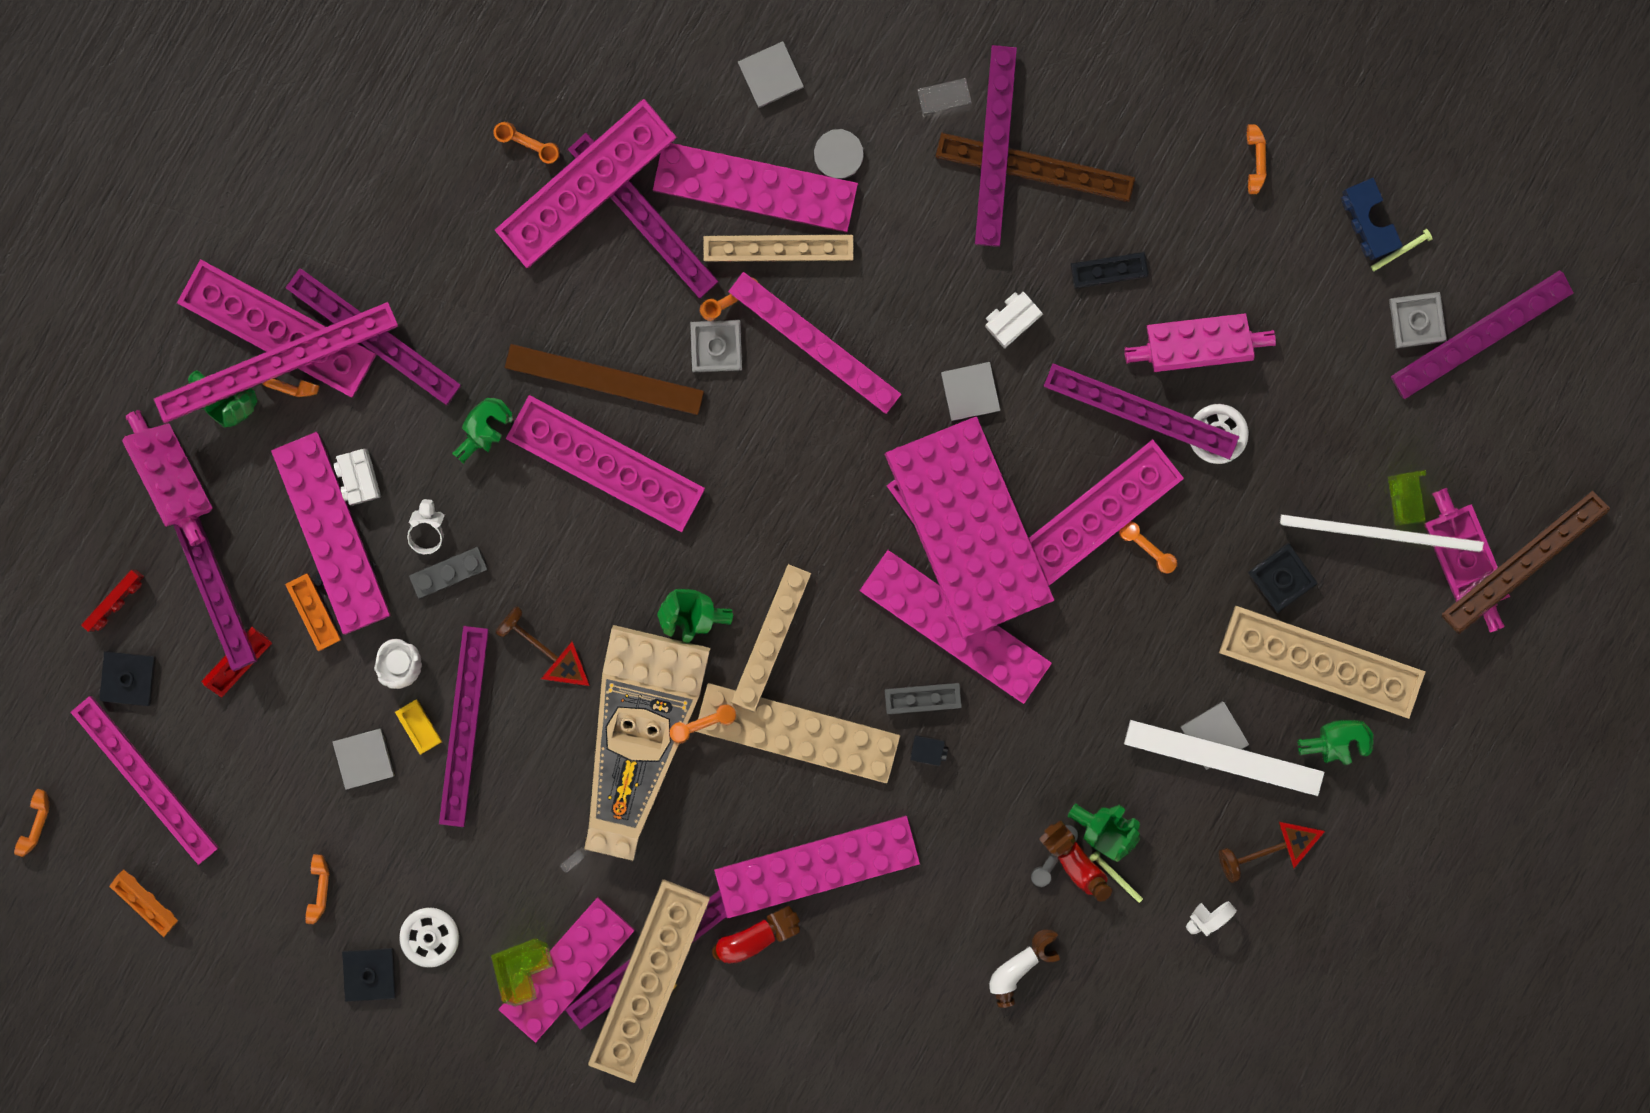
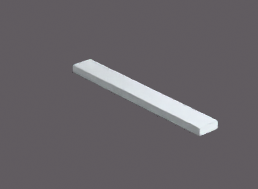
[1280,515,1483,552]
[1124,720,1324,796]

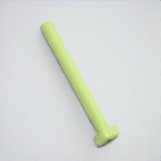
[1371,229,1433,271]
[1090,851,1143,903]

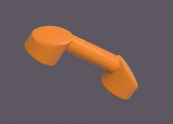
[494,122,560,163]
[1247,124,1267,194]
[700,277,758,321]
[261,379,320,397]
[1119,521,1177,574]
[669,704,736,744]
[14,789,49,857]
[306,854,329,924]

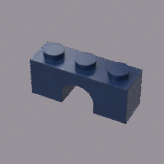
[1341,177,1403,261]

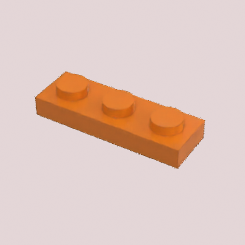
[285,573,342,651]
[109,870,178,937]

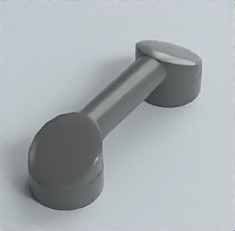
[1031,825,1078,887]

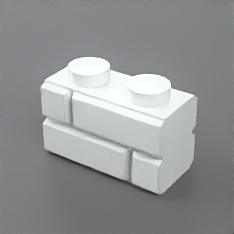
[985,292,1043,349]
[334,449,381,505]

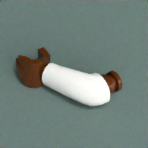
[989,930,1060,1008]

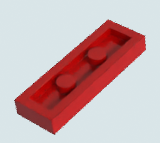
[81,570,144,632]
[201,627,272,698]

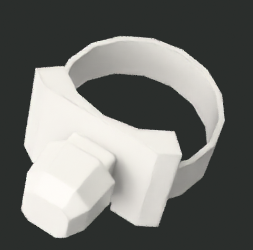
[407,499,445,554]
[1186,901,1237,936]

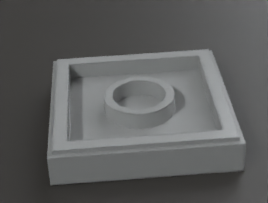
[738,41,804,108]
[1389,292,1447,349]
[690,320,742,372]
[941,362,1000,421]
[1180,701,1249,770]
[333,728,395,790]

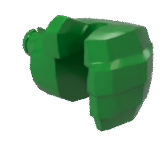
[188,370,257,428]
[452,398,514,464]
[657,589,733,643]
[1298,720,1373,765]
[1067,803,1140,861]

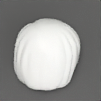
[374,639,422,689]

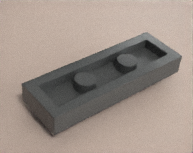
[409,547,488,599]
[885,683,961,714]

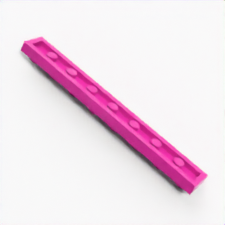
[728,272,901,414]
[71,696,219,865]

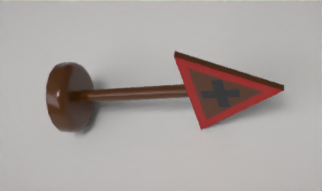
[495,606,590,686]
[1219,822,1325,883]

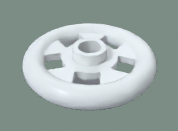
[1190,404,1249,464]
[400,908,459,967]

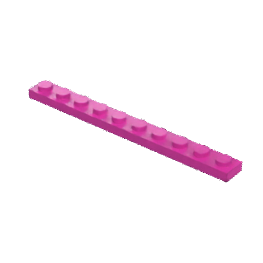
[154,302,398,423]

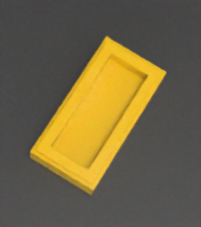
[395,699,443,755]

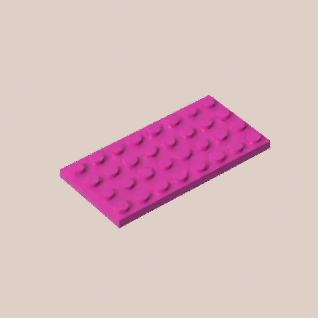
[885,416,1054,639]

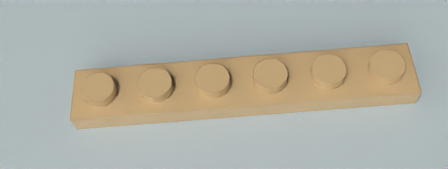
[704,235,853,262]
[731,564,811,712]

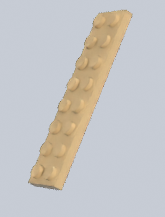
[1219,606,1425,719]
[695,683,900,783]
[588,879,710,1083]

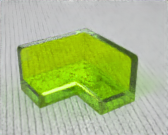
[1388,470,1426,526]
[491,939,553,1007]

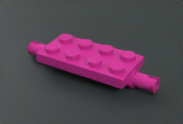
[1124,313,1276,372]
[122,410,212,546]
[1424,488,1510,632]

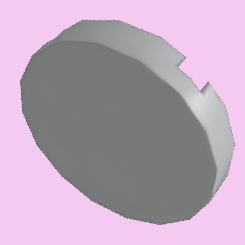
[814,129,863,179]

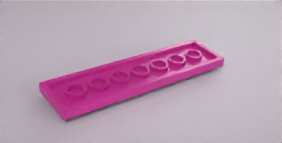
[495,99,677,268]
[653,143,858,233]
[177,259,377,398]
[506,395,705,532]
[271,432,391,635]
[1028,440,1184,586]
[860,550,1052,704]
[714,816,920,918]

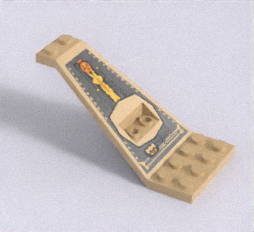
[584,625,710,861]

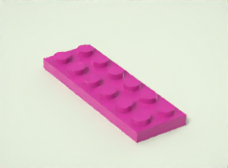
[498,897,635,1043]

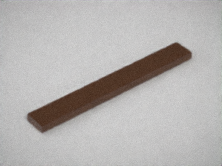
[935,132,1135,203]
[505,344,704,415]
[1442,491,1610,634]

